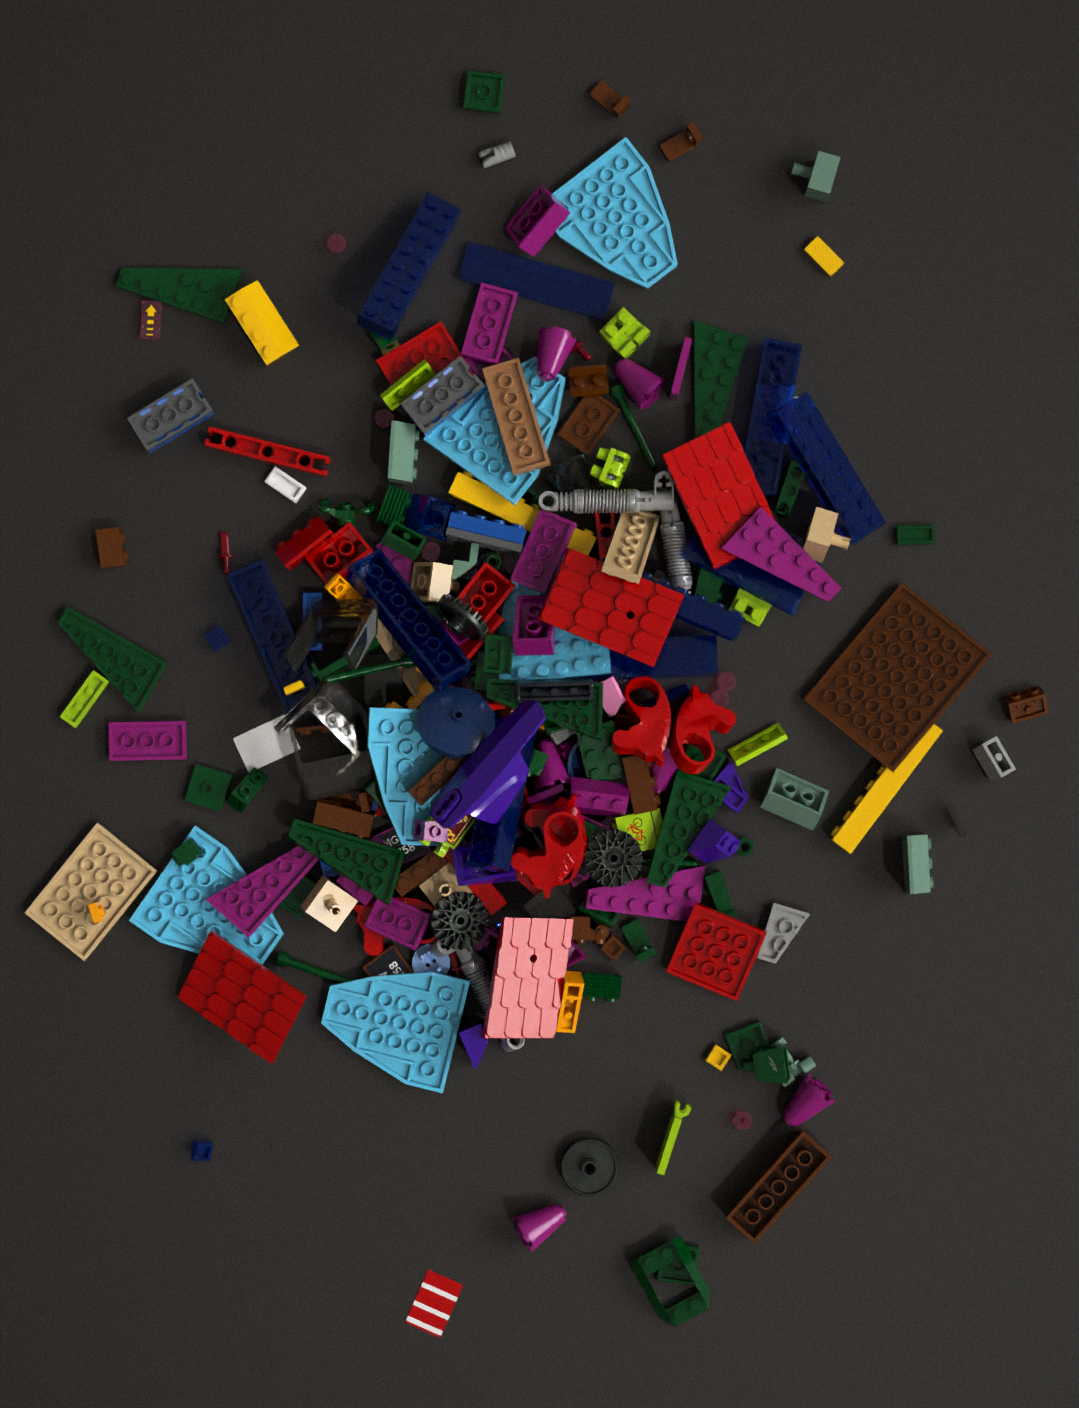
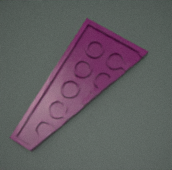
[720,507,841,602]
[206,846,319,938]
[584,865,705,922]

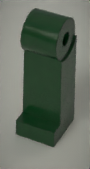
[774,460,808,517]
[704,870,737,919]

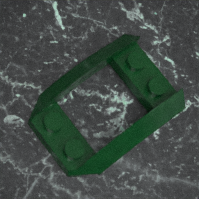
[629,1235,710,1327]

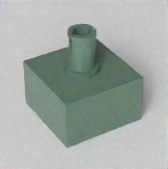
[791,151,841,202]

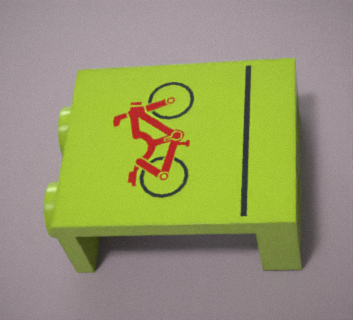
[610,808,662,851]

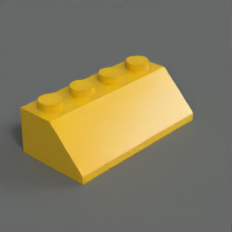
[225,280,299,366]

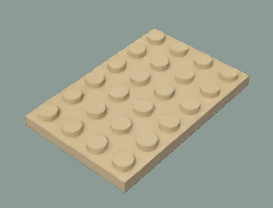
[25,823,158,961]

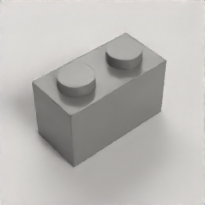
[972,736,1016,783]

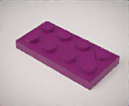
[461,282,518,365]
[510,509,577,595]
[109,721,187,761]

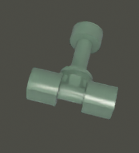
[770,1036,817,1087]

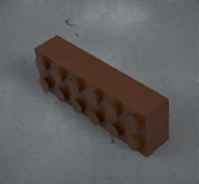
[724,1128,832,1244]

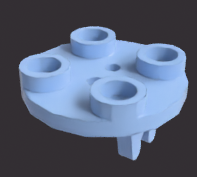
[412,944,450,977]

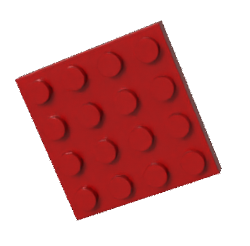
[376,321,474,425]
[666,902,767,1001]

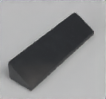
[515,677,593,702]

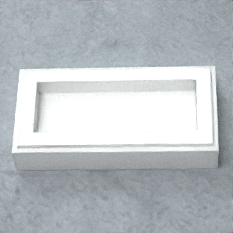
[264,466,307,504]

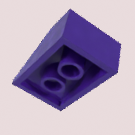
[452,837,517,886]

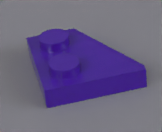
[713,761,749,814]

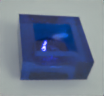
[205,625,231,653]
[190,1140,214,1162]

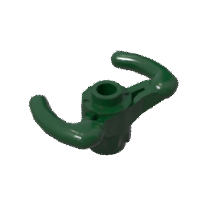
[317,498,375,530]

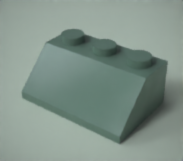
[388,421,420,484]
[760,768,829,831]
[902,834,933,894]

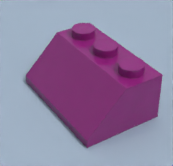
[504,184,570,257]
[567,777,629,817]

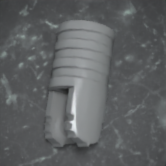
[478,141,516,168]

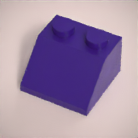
[688,819,741,863]
[459,1021,489,1069]

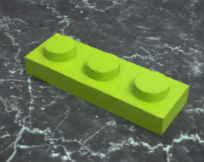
[380,359,436,411]
[60,670,110,728]
[728,723,788,766]

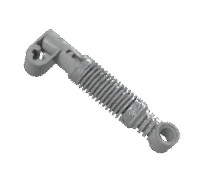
[538,471,674,514]
[647,487,695,622]
[431,940,525,1052]

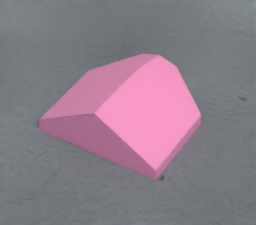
[601,676,625,718]

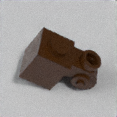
[570,916,609,944]

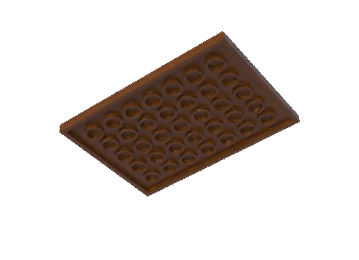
[804,583,992,773]

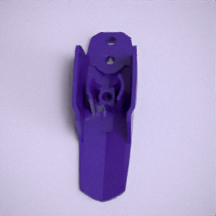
[430,700,546,828]

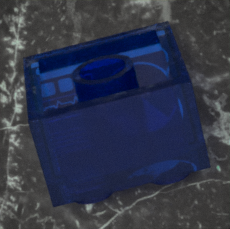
[406,493,456,542]

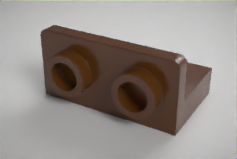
[568,364,609,397]
[1004,686,1049,724]

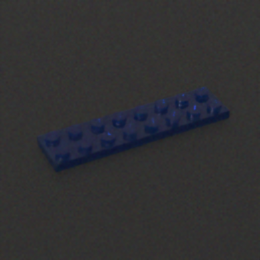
[458,241,615,321]

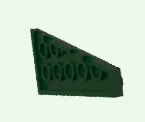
[116,268,243,324]
[694,321,749,439]
[58,606,168,713]
[486,679,603,741]
[645,771,732,888]
[288,819,405,906]

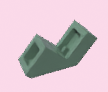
[451,543,479,582]

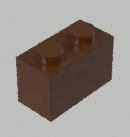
[96,527,129,570]

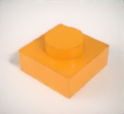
[88,902,106,923]

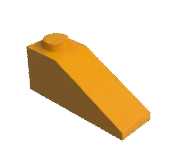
[556,971,584,1033]

